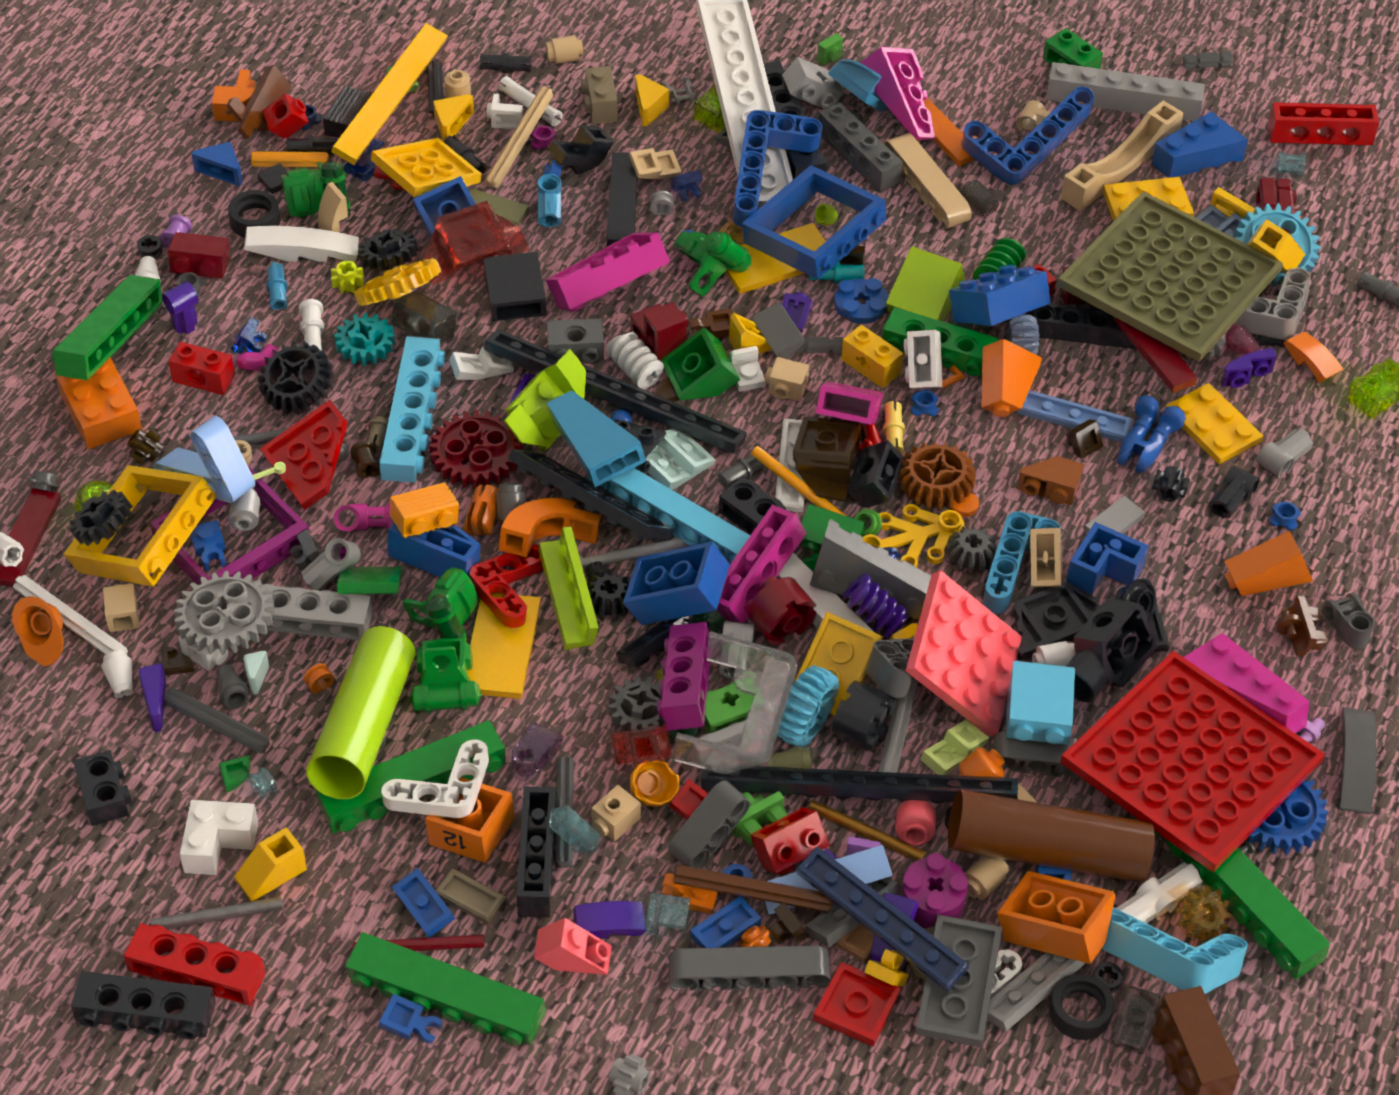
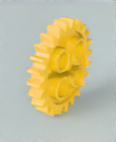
[354,258,441,306]

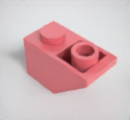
[534,918,612,975]

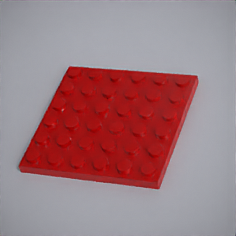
[1060,650,1325,873]

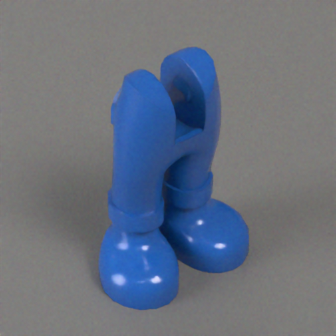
[1117,395,1186,473]

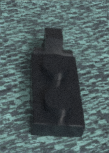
[616,616,693,667]

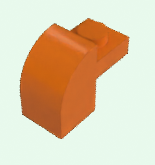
[212,69,256,121]

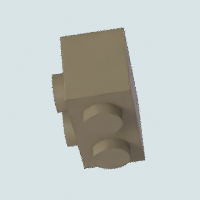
[581,66,618,124]

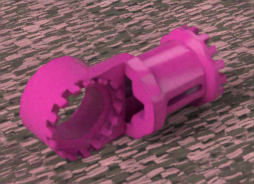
[333,503,392,531]

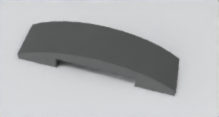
[1339,707,1377,814]

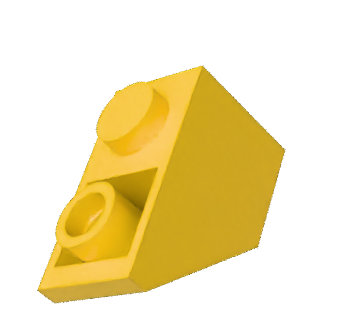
[1247,219,1305,275]
[234,827,307,902]

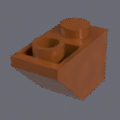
[1017,456,1085,505]

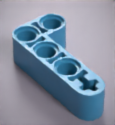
[983,511,1061,614]

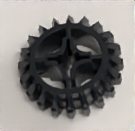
[257,341,335,415]

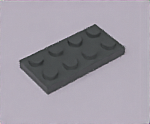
[916,915,1002,1048]

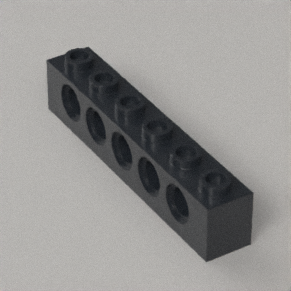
[764,61,829,180]

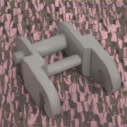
[662,76,695,106]

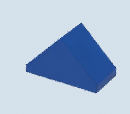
[191,142,243,186]

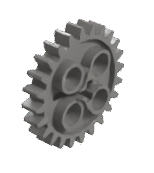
[174,571,275,655]

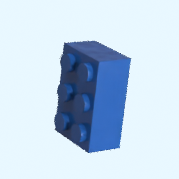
[949,265,1051,326]
[623,542,730,625]

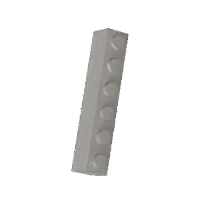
[1046,62,1205,121]

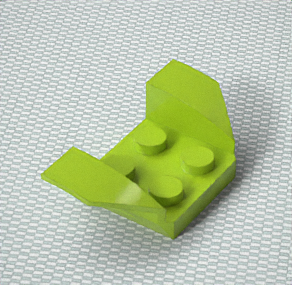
[504,349,586,452]

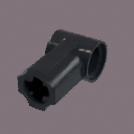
[1208,465,1260,519]

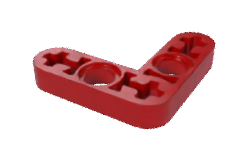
[469,545,543,628]

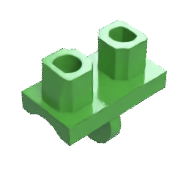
[731,791,788,846]

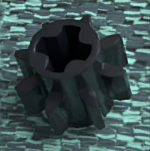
[1152,466,1190,502]

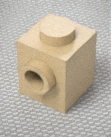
[765,357,809,401]
[591,785,641,842]

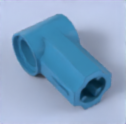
[538,173,561,227]

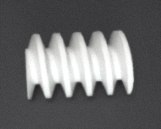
[606,332,664,390]

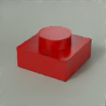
[668,779,708,820]

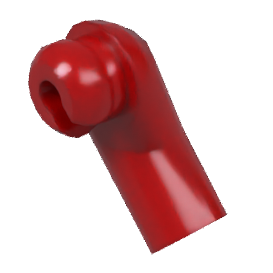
[858,423,882,454]

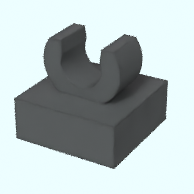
[289,529,323,570]

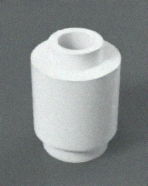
[1032,641,1075,666]

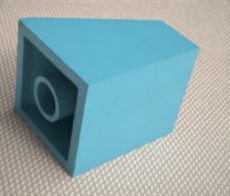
[1006,661,1075,745]

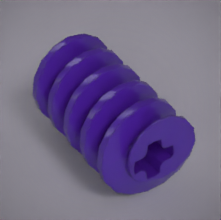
[843,573,908,639]

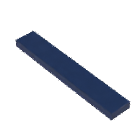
[796,846,969,992]

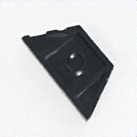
[1014,581,1100,661]

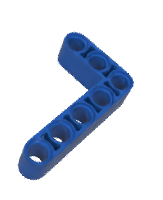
[961,86,1095,185]
[732,110,823,227]

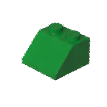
[661,327,740,401]

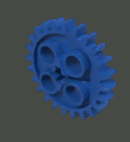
[1248,780,1328,855]

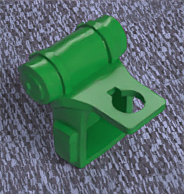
[673,231,752,297]
[410,638,481,713]

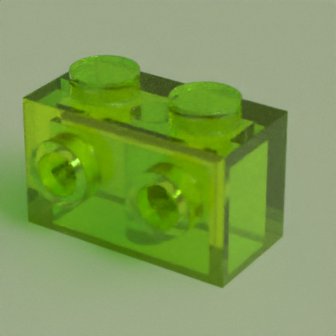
[1347,357,1399,420]

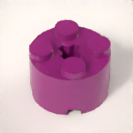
[901,853,969,929]

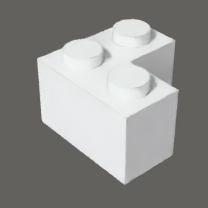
[180,800,258,875]

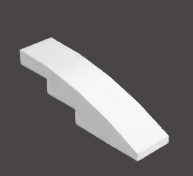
[244,226,359,262]

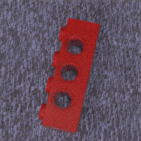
[1268,102,1379,145]
[124,923,266,1006]

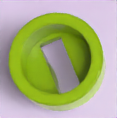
[815,203,838,226]

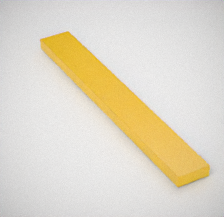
[331,23,448,165]

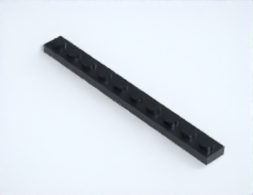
[484,329,747,454]
[701,764,1018,804]

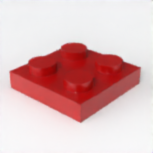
[813,962,901,1047]

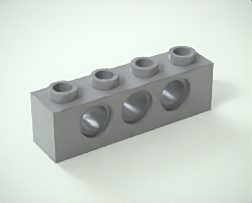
[262,584,372,640]

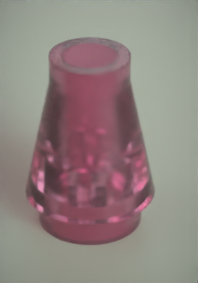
[1225,323,1263,355]

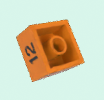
[425,777,515,863]

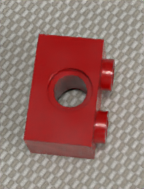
[168,342,235,395]

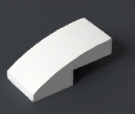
[449,347,514,380]

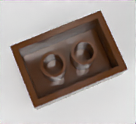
[1152,986,1240,1095]

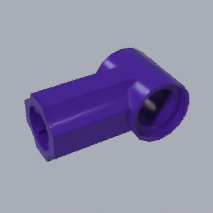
[162,281,199,334]

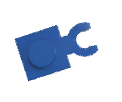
[190,520,226,571]
[378,993,442,1044]

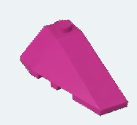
[861,47,935,140]

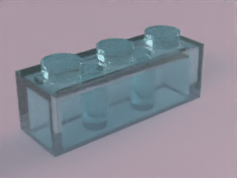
[549,805,600,854]

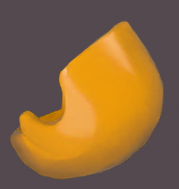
[630,759,680,807]

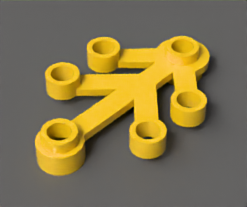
[862,504,964,568]

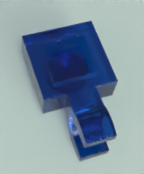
[344,138,384,182]

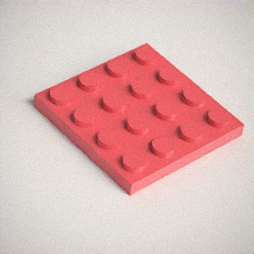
[906,570,1022,736]

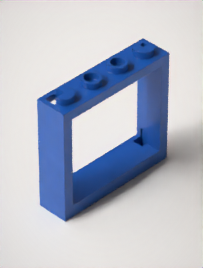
[742,165,887,280]

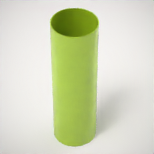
[306,626,415,799]

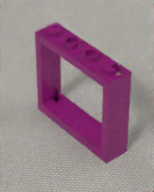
[150,465,310,585]

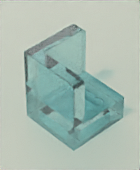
[646,893,690,937]

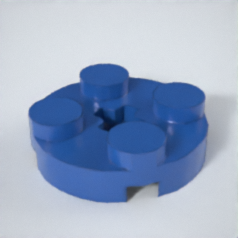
[834,278,889,324]

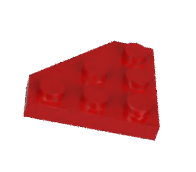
[260,400,348,510]

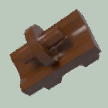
[1275,595,1328,656]

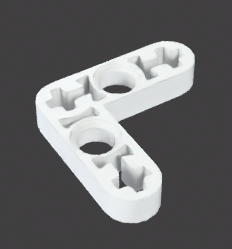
[381,740,489,818]

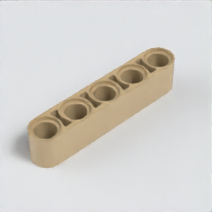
[884,133,972,229]

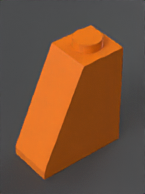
[981,339,1041,417]
[1224,531,1313,596]

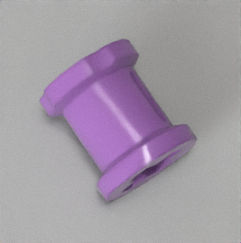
[159,214,192,247]

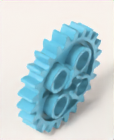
[1233,203,1321,287]

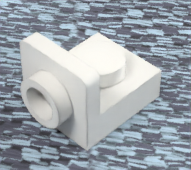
[487,94,523,129]
[730,346,766,392]

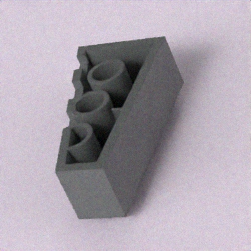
[810,519,931,619]

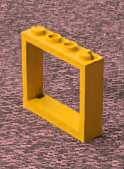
[63,465,217,587]

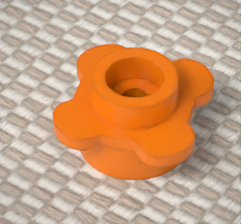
[738,925,771,947]

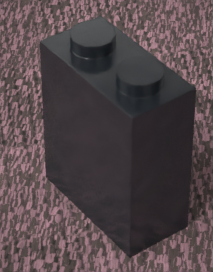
[483,252,546,321]

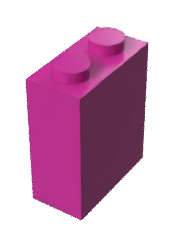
[816,381,884,425]

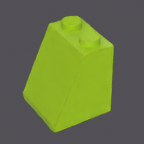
[886,246,965,321]

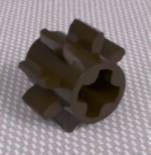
[127,427,163,464]

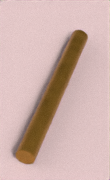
[808,799,927,861]

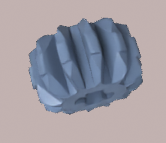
[1004,314,1040,355]

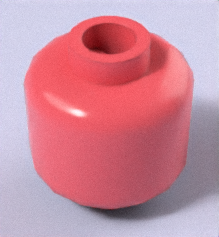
[895,800,937,845]

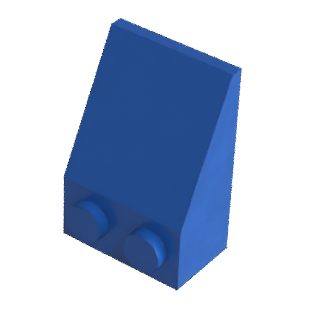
[413,176,498,269]

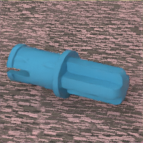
[266,262,288,310]

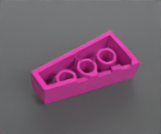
[545,233,670,312]
[1184,633,1310,733]

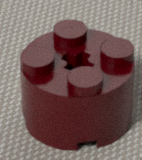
[744,576,817,646]

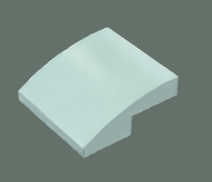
[646,429,716,490]

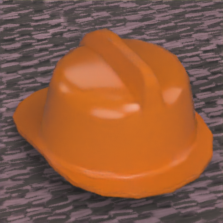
[12,596,64,667]

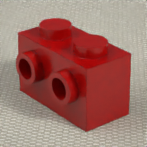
[750,807,830,874]

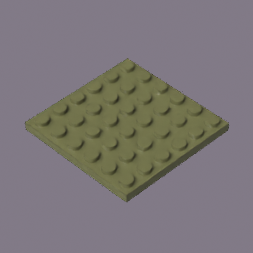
[1057,191,1283,362]

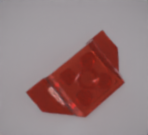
[422,201,530,285]

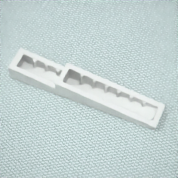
[776,553,875,633]

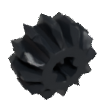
[587,571,629,621]

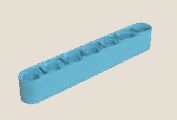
[587,468,750,564]

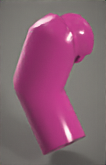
[236,344,278,371]

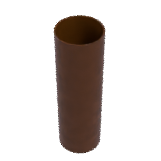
[948,789,1155,883]

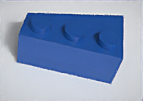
[387,523,481,578]

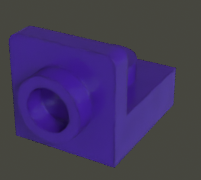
[782,292,813,332]

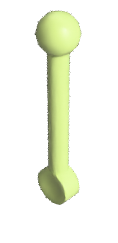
[252,462,286,480]

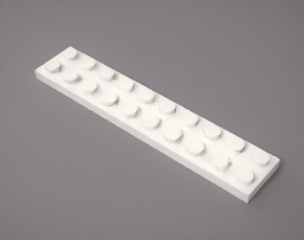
[696,0,793,208]

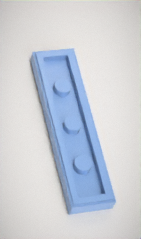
[765,845,893,915]

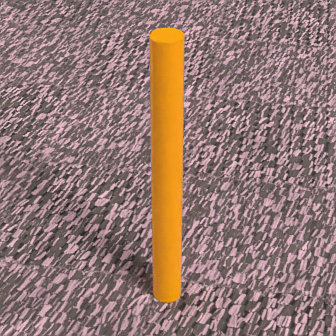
[751,446,847,516]

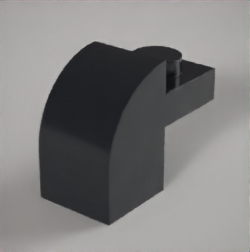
[548,125,614,175]

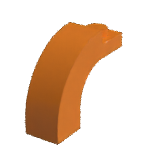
[498,498,602,558]

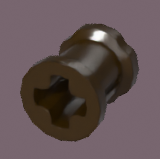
[350,441,380,479]

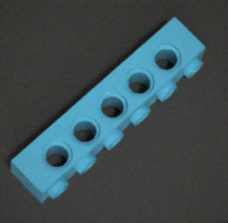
[380,336,445,483]

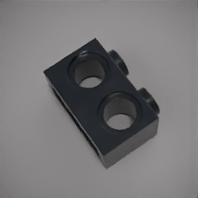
[719,476,786,535]
[73,750,132,826]

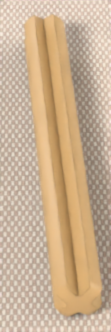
[485,86,553,189]

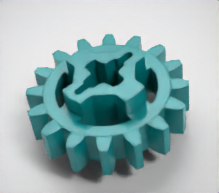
[334,313,395,366]

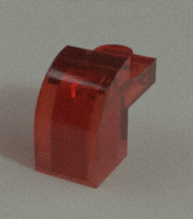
[611,724,672,764]

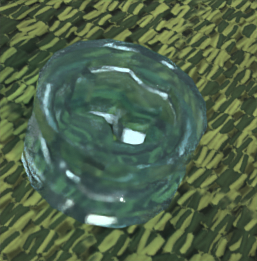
[248,767,277,799]

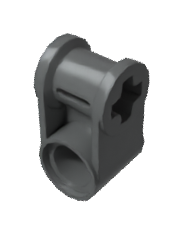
[1323,592,1374,649]

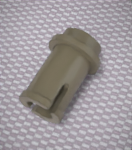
[366,416,388,453]

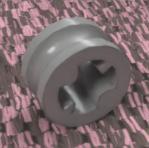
[650,191,674,215]

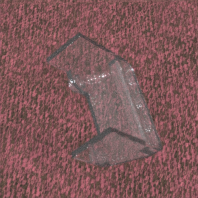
[674,632,797,774]

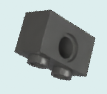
[547,318,604,362]

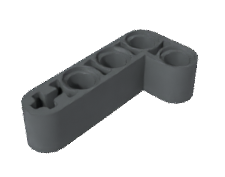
[866,638,915,698]

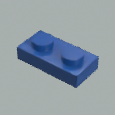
[392,868,456,937]
[690,896,761,948]

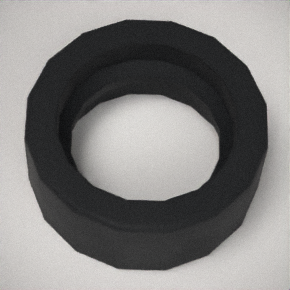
[228,190,280,238]
[1049,974,1114,1040]

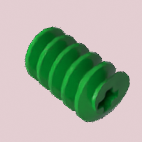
[972,238,1026,280]

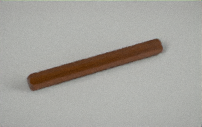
[674,865,833,913]

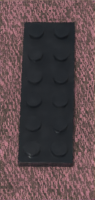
[508,449,676,542]

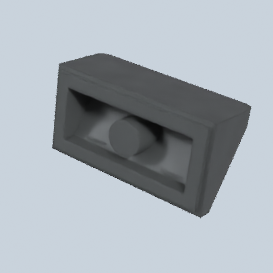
[752,302,806,359]

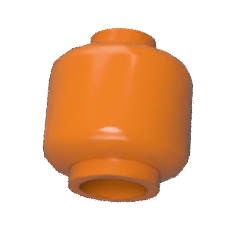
[958,747,1005,778]

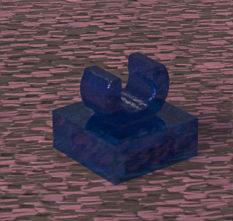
[670,170,703,201]
[231,316,267,353]

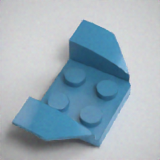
[828,59,888,112]

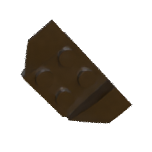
[793,416,864,502]

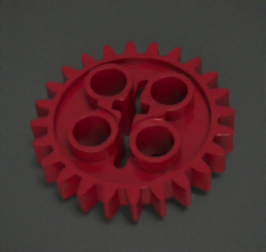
[429,410,523,489]

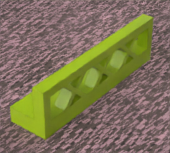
[538,526,599,650]

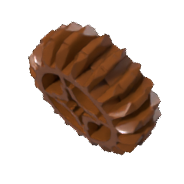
[898,441,976,512]

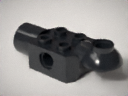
[1065,578,1157,702]

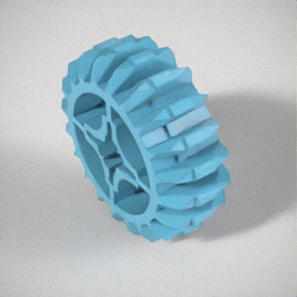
[776,665,839,747]

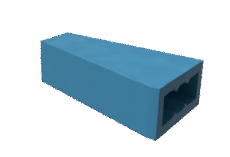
[547,390,646,487]

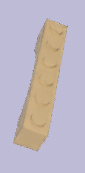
[1061,100,1184,212]

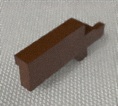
[226,65,292,139]

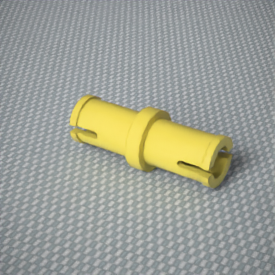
[883,401,905,455]

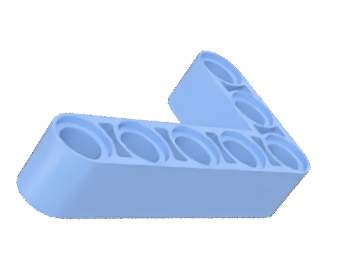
[154,416,255,503]

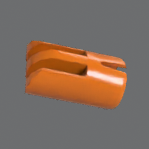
[463,484,499,536]

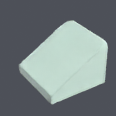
[243,651,269,695]

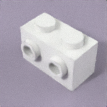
[904,330,943,389]

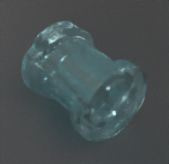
[1275,151,1306,176]

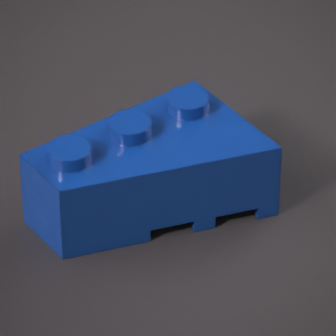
[1151,111,1248,178]

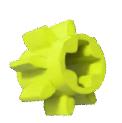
[331,261,364,294]

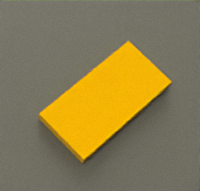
[725,223,826,294]
[468,593,541,699]

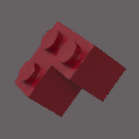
[630,302,689,361]

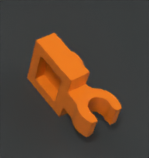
[661,873,719,914]

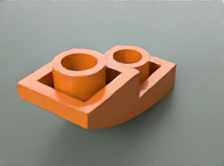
[1283,331,1344,384]

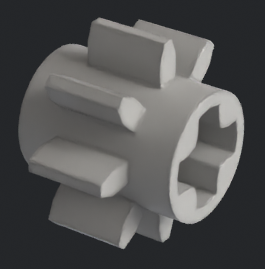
[609,1054,651,1095]

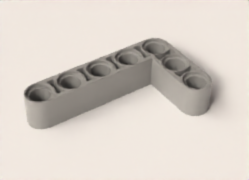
[1230,268,1311,340]

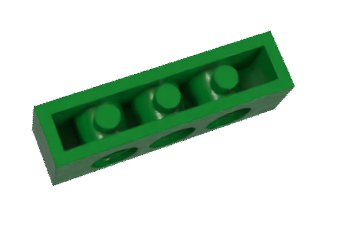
[882,307,999,377]

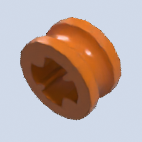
[303,663,335,694]

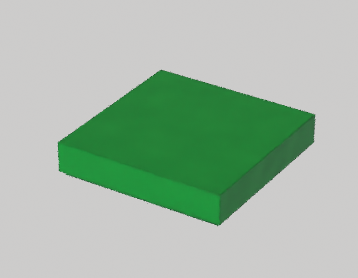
[337,566,402,594]

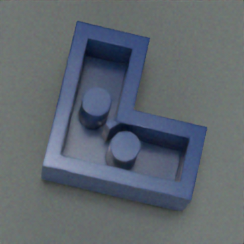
[1066,522,1149,595]

